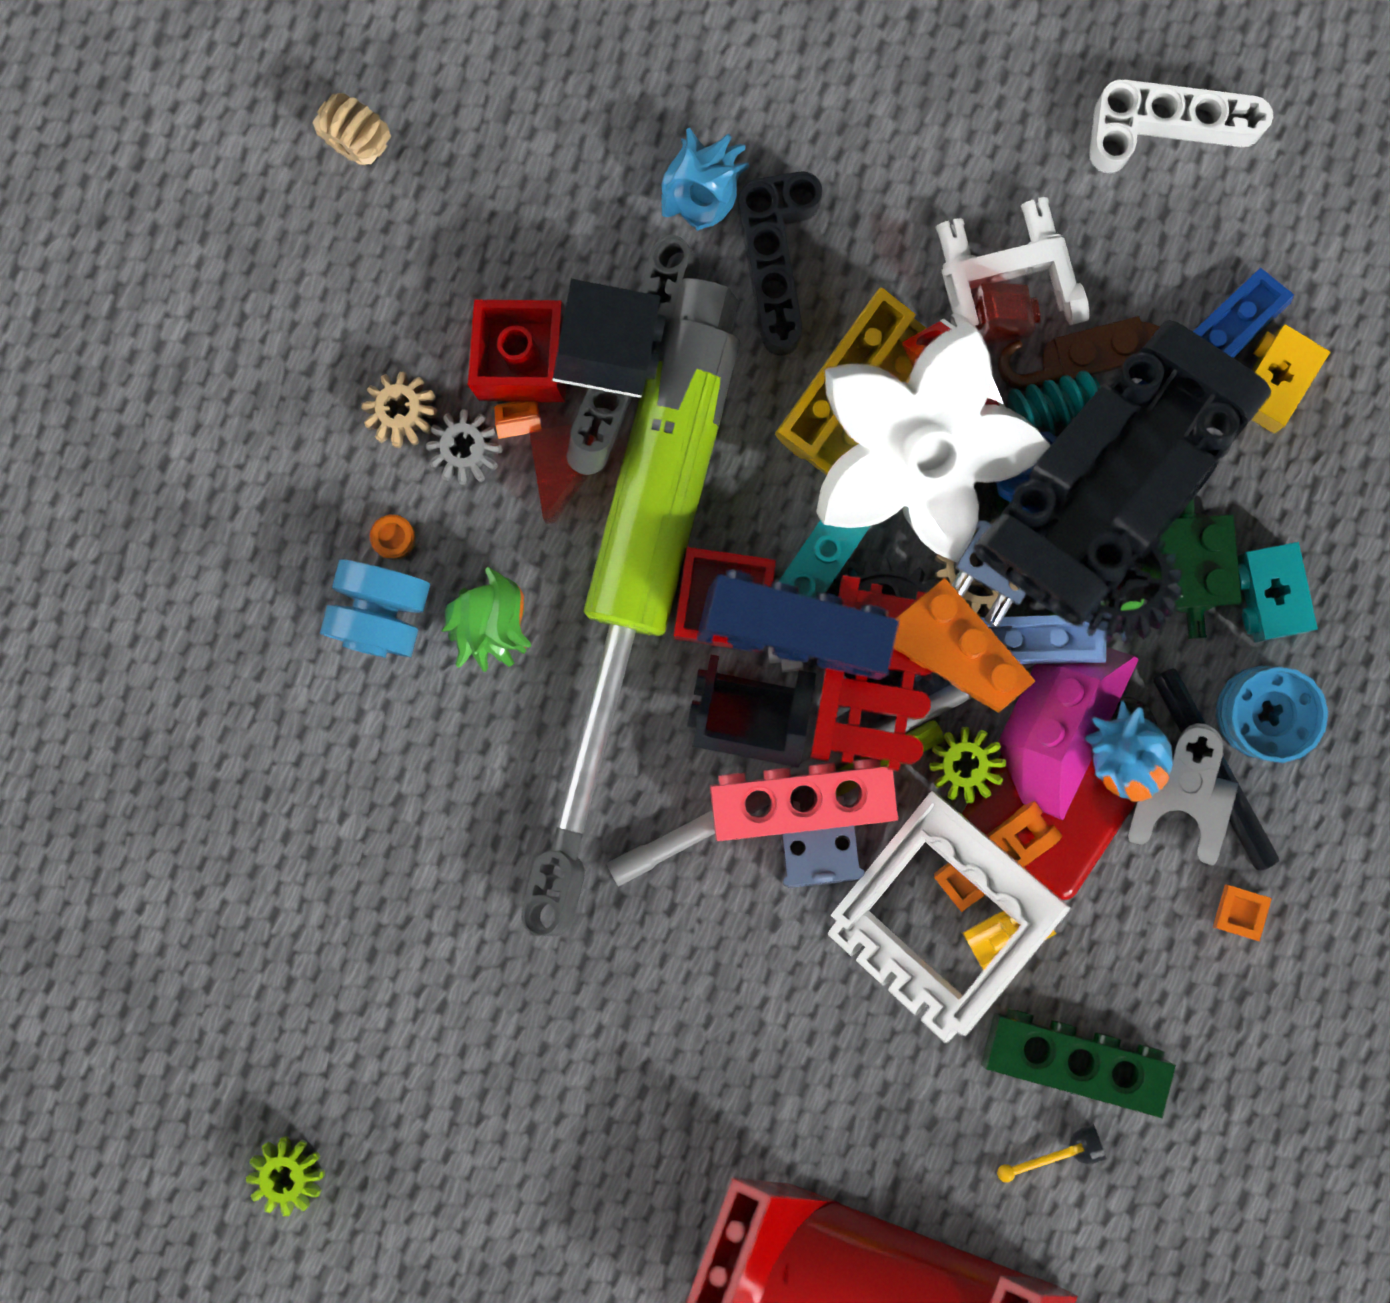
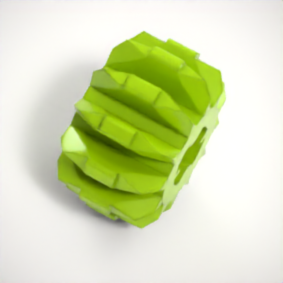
[929,727,1007,803]
[246,1136,325,1217]

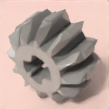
[426,409,502,486]

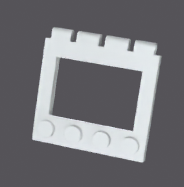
[828,791,1071,1043]

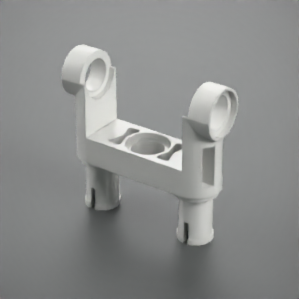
[936,197,1090,329]

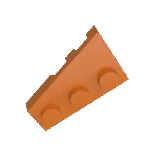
[893,578,1035,713]

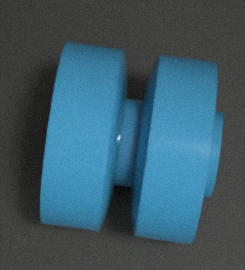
[319,559,431,658]

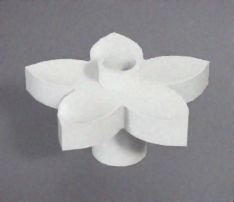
[816,322,1050,563]

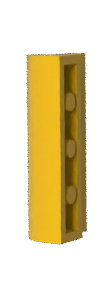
[775,287,926,476]

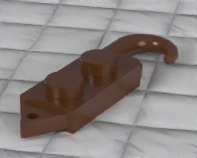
[998,316,1161,391]

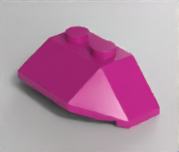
[998,647,1139,820]

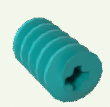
[1008,371,1101,435]

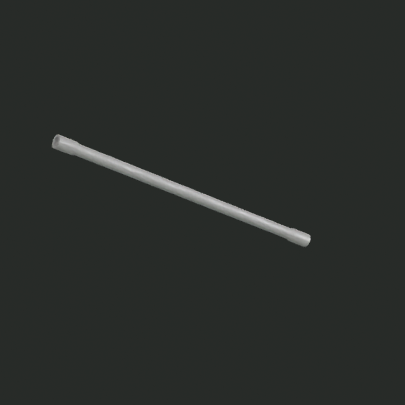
[606,664,1036,887]

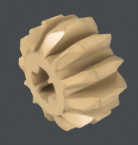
[313,93,391,165]
[362,372,438,448]

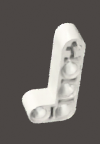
[1090,79,1273,173]

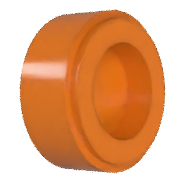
[370,514,416,560]

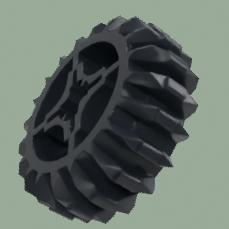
[1074,539,1182,644]

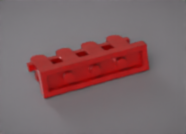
[810,575,933,772]

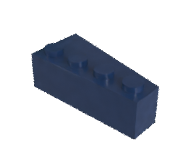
[696,571,899,679]

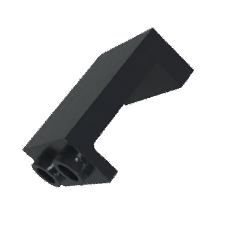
[687,654,816,768]

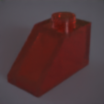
[973,282,1041,345]
[529,424,595,524]

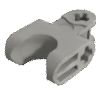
[1128,723,1238,866]

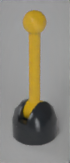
[997,1124,1107,1183]

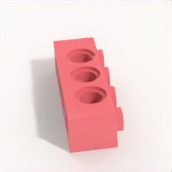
[710,758,898,841]

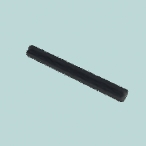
[1153,668,1279,871]

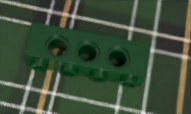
[981,1008,1176,1118]

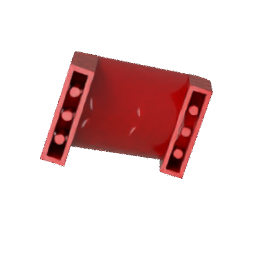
[686,1178,1078,1303]

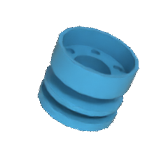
[1215,665,1328,763]

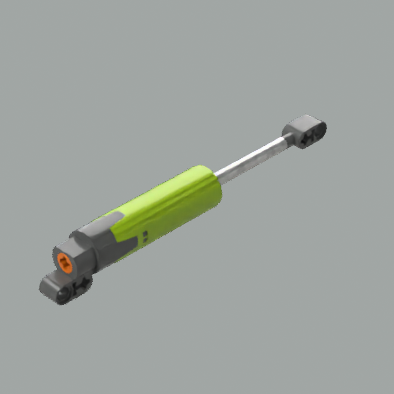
[521,235,740,937]

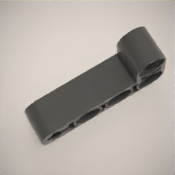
[567,343,653,475]

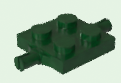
[1148,498,1242,639]

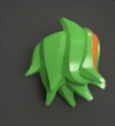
[442,567,531,672]

